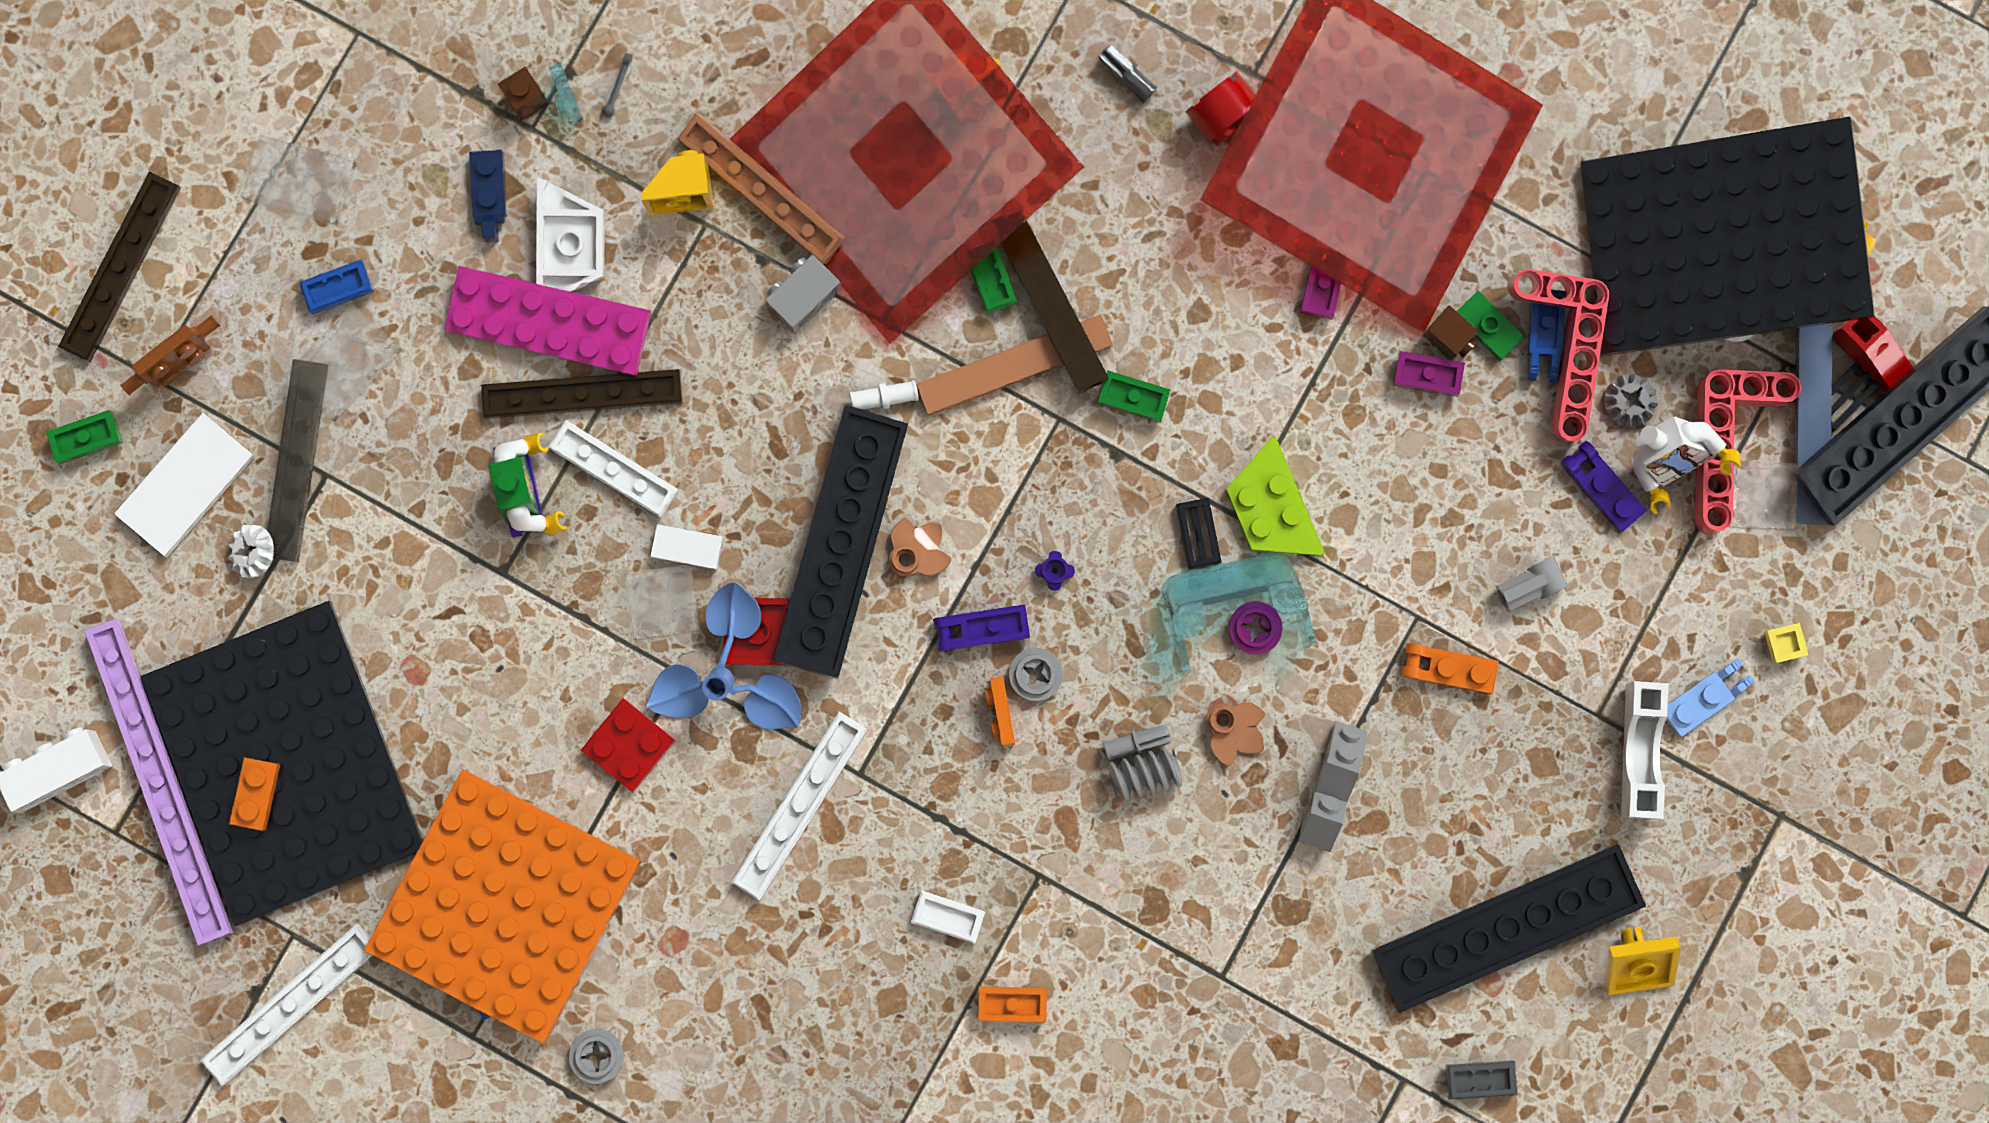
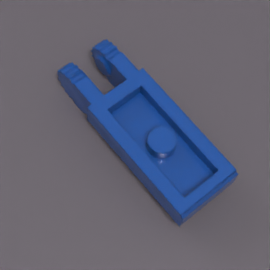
[1527,290,1565,383]

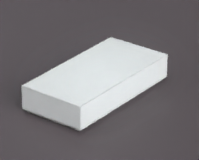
[651,524,723,570]
[911,890,985,944]

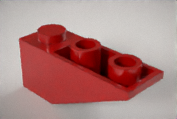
[1832,316,1913,392]

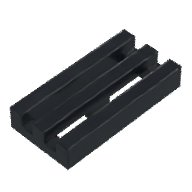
[1831,362,1880,432]
[1175,498,1222,570]

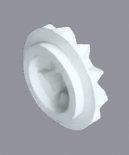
[227,525,274,578]

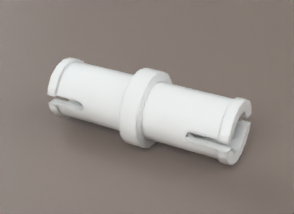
[849,380,919,410]

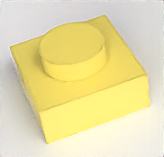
[1764,623,1808,664]

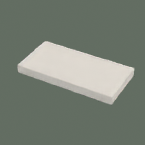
[114,413,255,557]

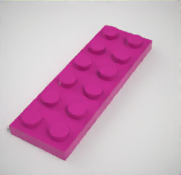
[445,266,652,375]

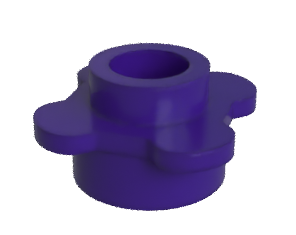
[1035,551,1075,591]

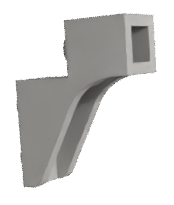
[1298,721,1368,852]

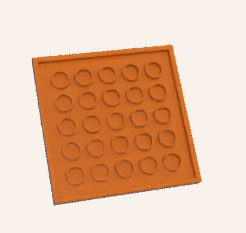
[364,769,642,1044]

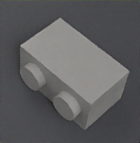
[765,254,842,334]

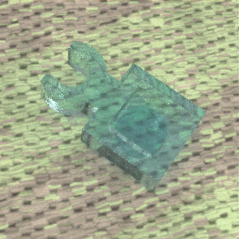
[548,62,584,125]

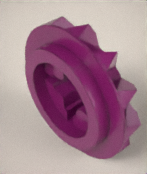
[1229,601,1283,654]

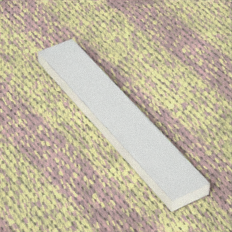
[731,712,868,901]
[200,924,374,1086]

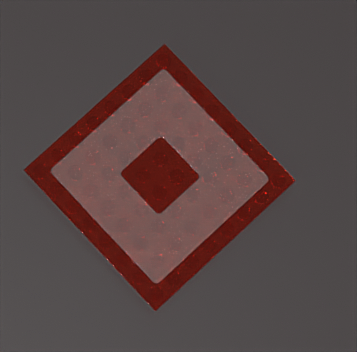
[730,0,1085,344]
[1200,0,1543,332]

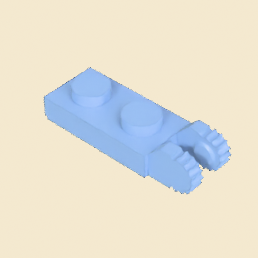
[1666,659,1755,737]

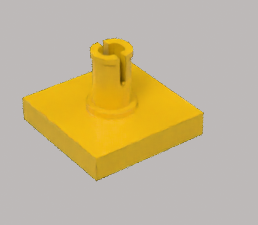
[1604,927,1681,996]

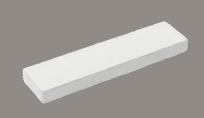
[548,420,679,518]

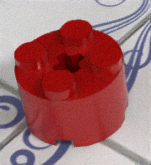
[1185,71,1262,146]

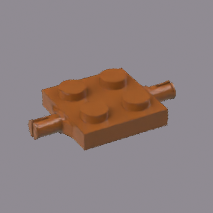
[120,315,220,396]

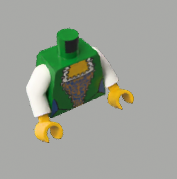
[488,432,567,536]

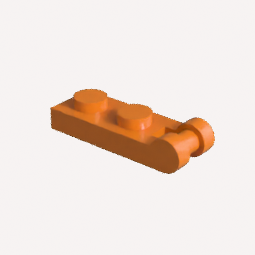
[1400,643,1499,695]

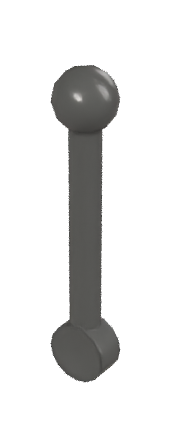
[602,53,633,117]

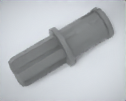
[1103,725,1171,762]

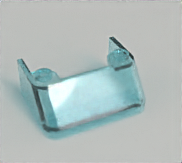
[1161,552,1316,676]

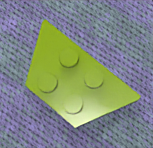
[1225,436,1325,557]

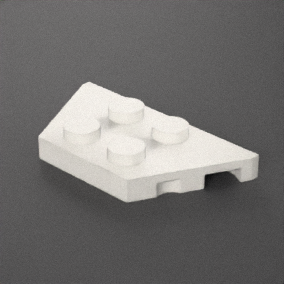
[536,178,605,292]

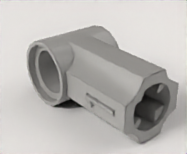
[1496,556,1568,612]

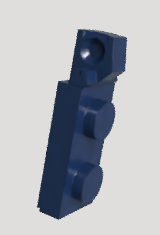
[469,150,507,242]

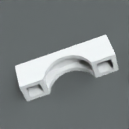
[1621,681,1668,820]

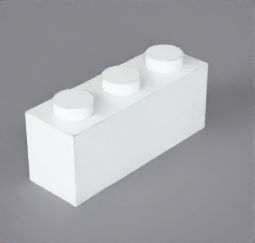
[0,727,113,813]

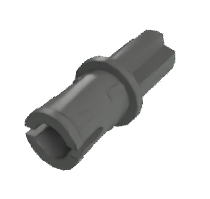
[1098,45,1158,103]

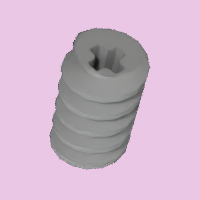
[1108,747,1182,802]

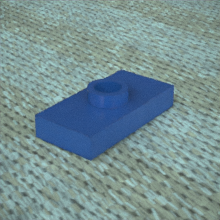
[299,260,374,315]

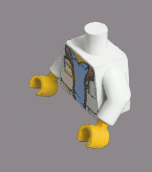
[1633,417,1741,514]

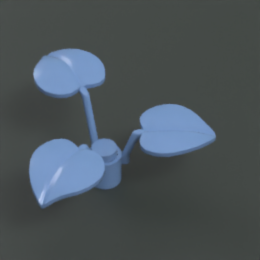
[646,582,801,729]

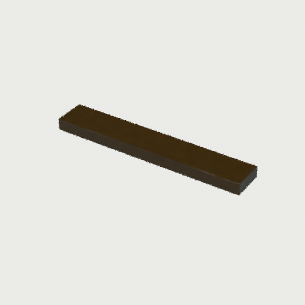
[58,171,181,363]
[991,207,1109,394]
[481,369,683,419]

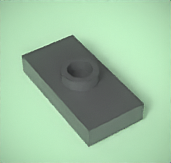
[1445,1060,1518,1100]

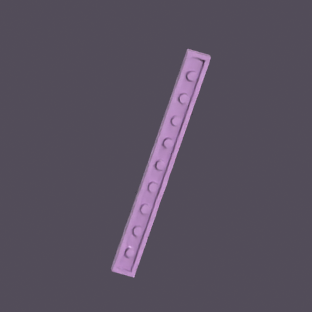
[85,619,233,946]

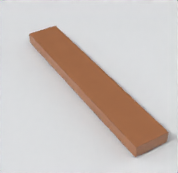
[677,113,846,264]
[916,314,1113,416]

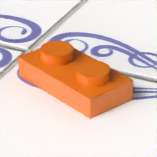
[985,677,1015,747]
[229,757,280,831]
[978,986,1047,1022]

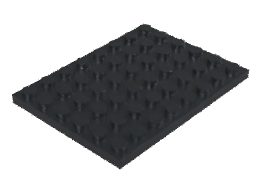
[1581,116,1875,356]
[140,601,423,926]

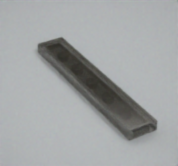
[267,359,329,562]

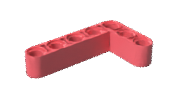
[1507,269,1609,442]
[1695,369,1801,535]

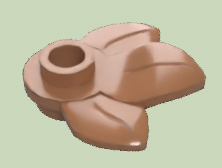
[889,517,952,577]
[1206,702,1266,766]

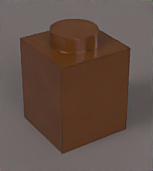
[498,66,549,121]
[1423,305,1479,360]

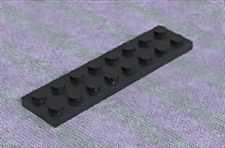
[1792,306,1989,526]
[772,405,908,679]
[1371,844,1646,1013]

